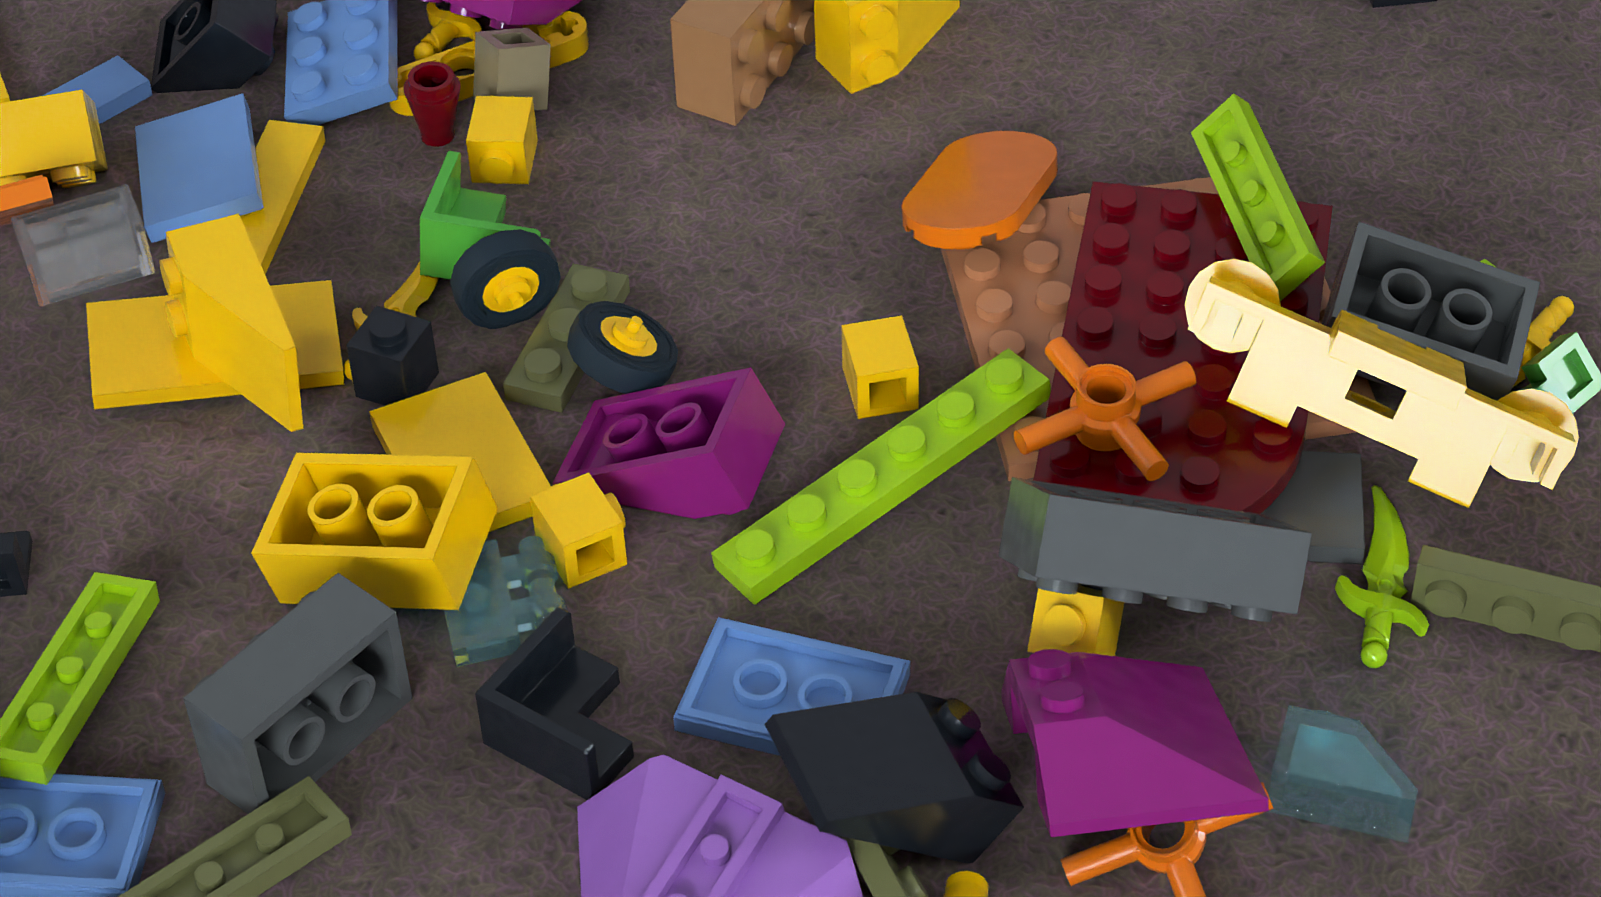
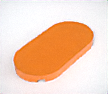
[902,131,1058,249]

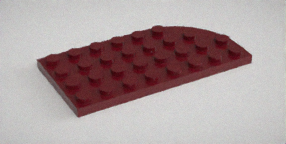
[1033,181,1333,514]

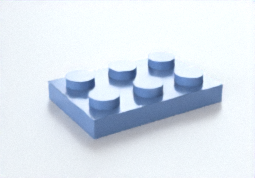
[284,0,398,125]

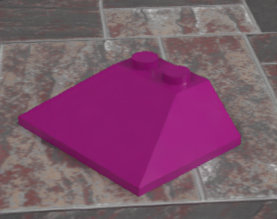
[1001,649,1269,837]

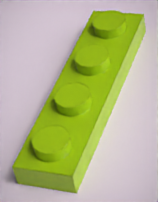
[1191,93,1325,301]
[0,572,160,785]

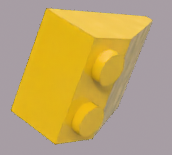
[814,0,960,94]
[159,213,303,432]

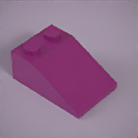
[552,367,785,519]

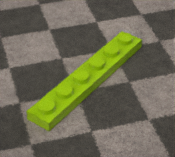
[711,348,1051,605]

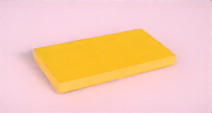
[86,280,344,409]

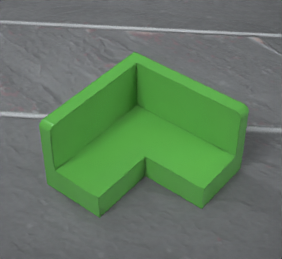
[420,151,550,280]

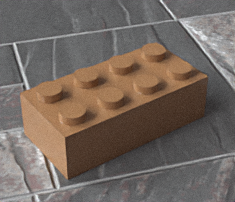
[670,0,815,126]

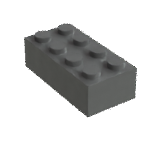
[998,477,1312,622]

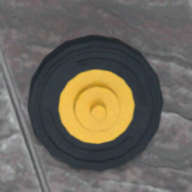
[450,229,561,329]
[567,301,678,394]

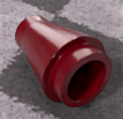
[403,61,461,147]

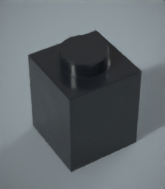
[346,306,439,406]

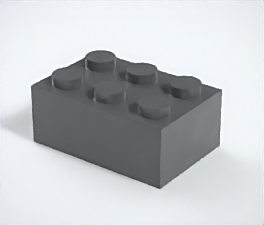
[1322,222,1540,401]
[183,573,413,814]

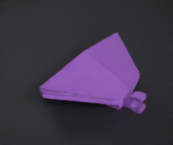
[577,754,863,897]

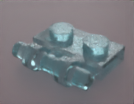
[444,536,568,667]

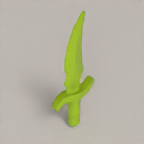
[1335,485,1429,668]

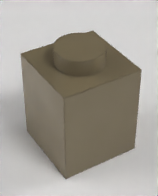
[473,28,551,111]

